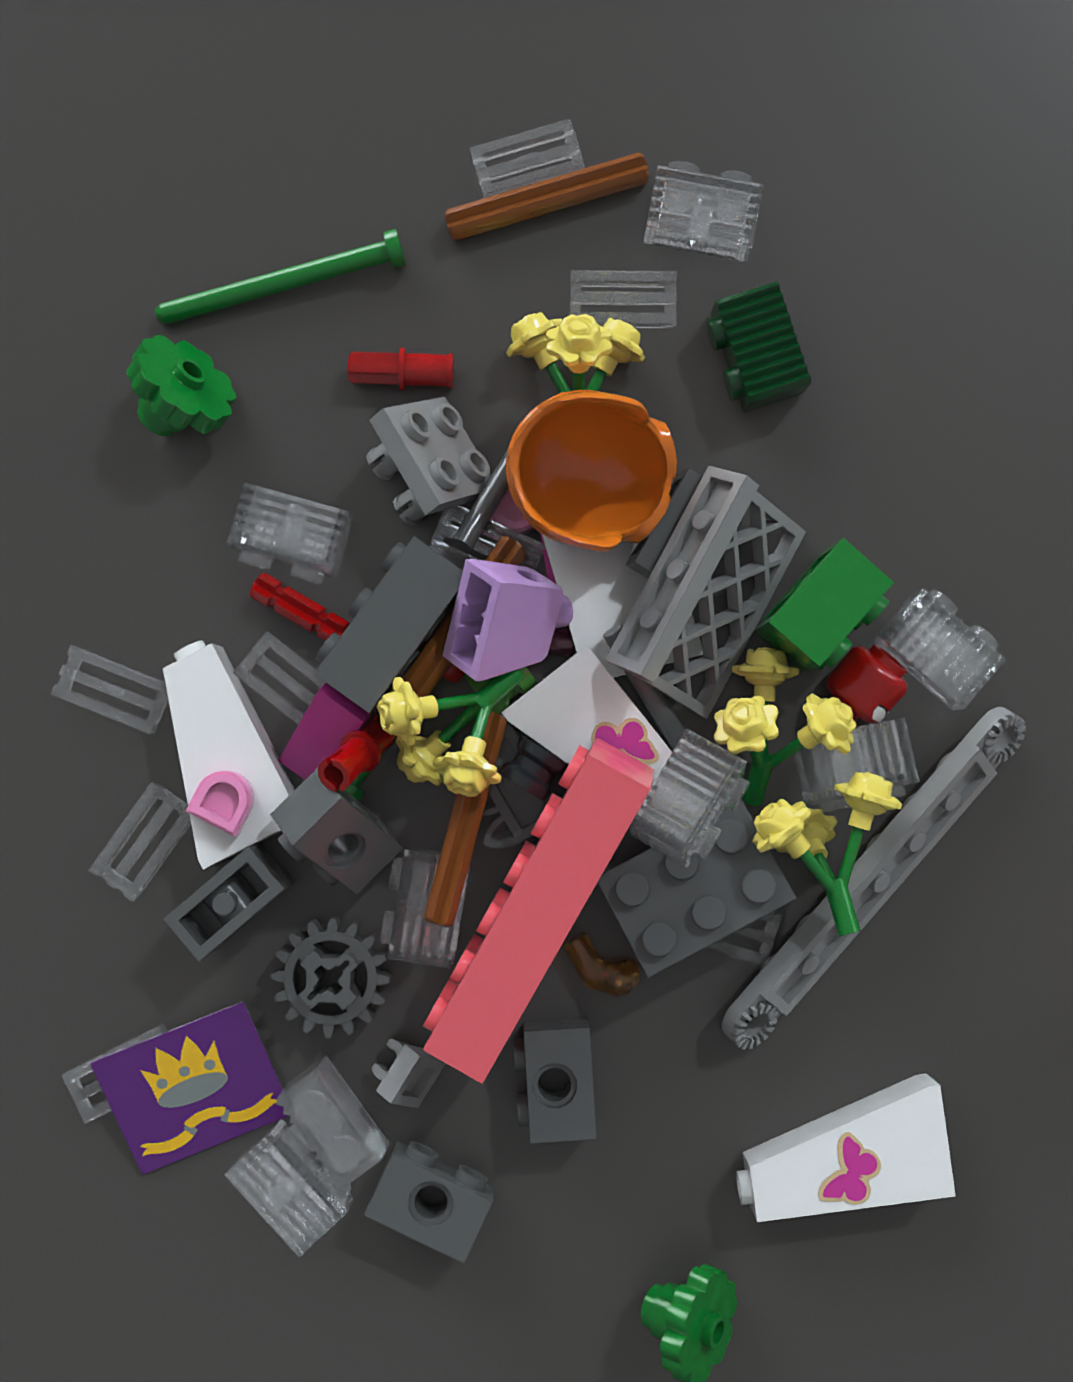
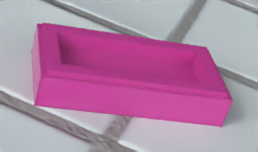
[278,683,371,780]

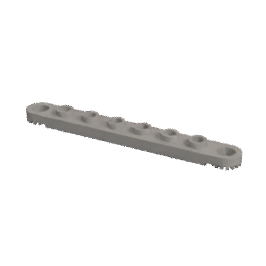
[722,707,1026,1050]

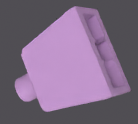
[442,559,573,681]

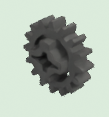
[271,916,392,1038]

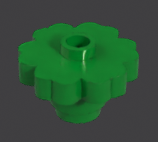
[126,335,236,437]
[641,1264,737,1382]

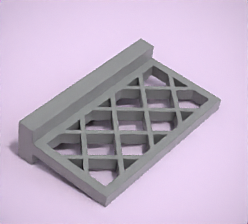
[605,466,806,719]

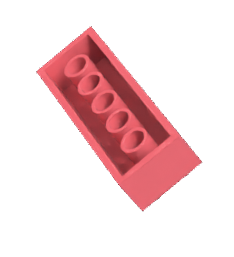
[423,737,655,1084]

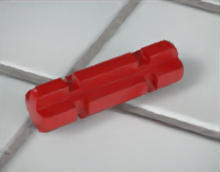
[249,573,349,641]

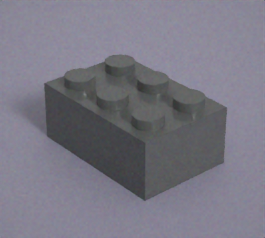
[314,536,463,715]
[598,800,797,978]

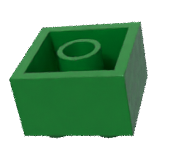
[753,538,894,673]

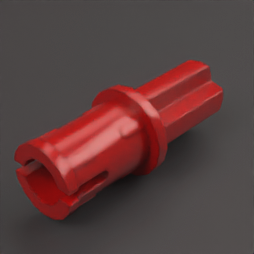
[347,347,454,391]
[317,715,396,792]

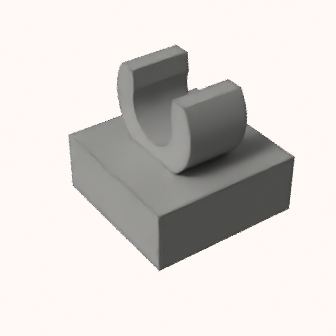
[371,1039,446,1108]

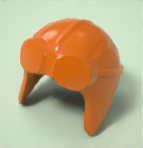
[505,390,677,552]

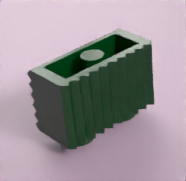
[706,281,811,412]

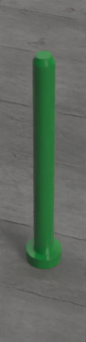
[155,228,406,324]

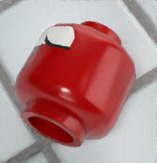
[826,643,908,724]

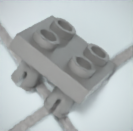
[366,397,491,525]

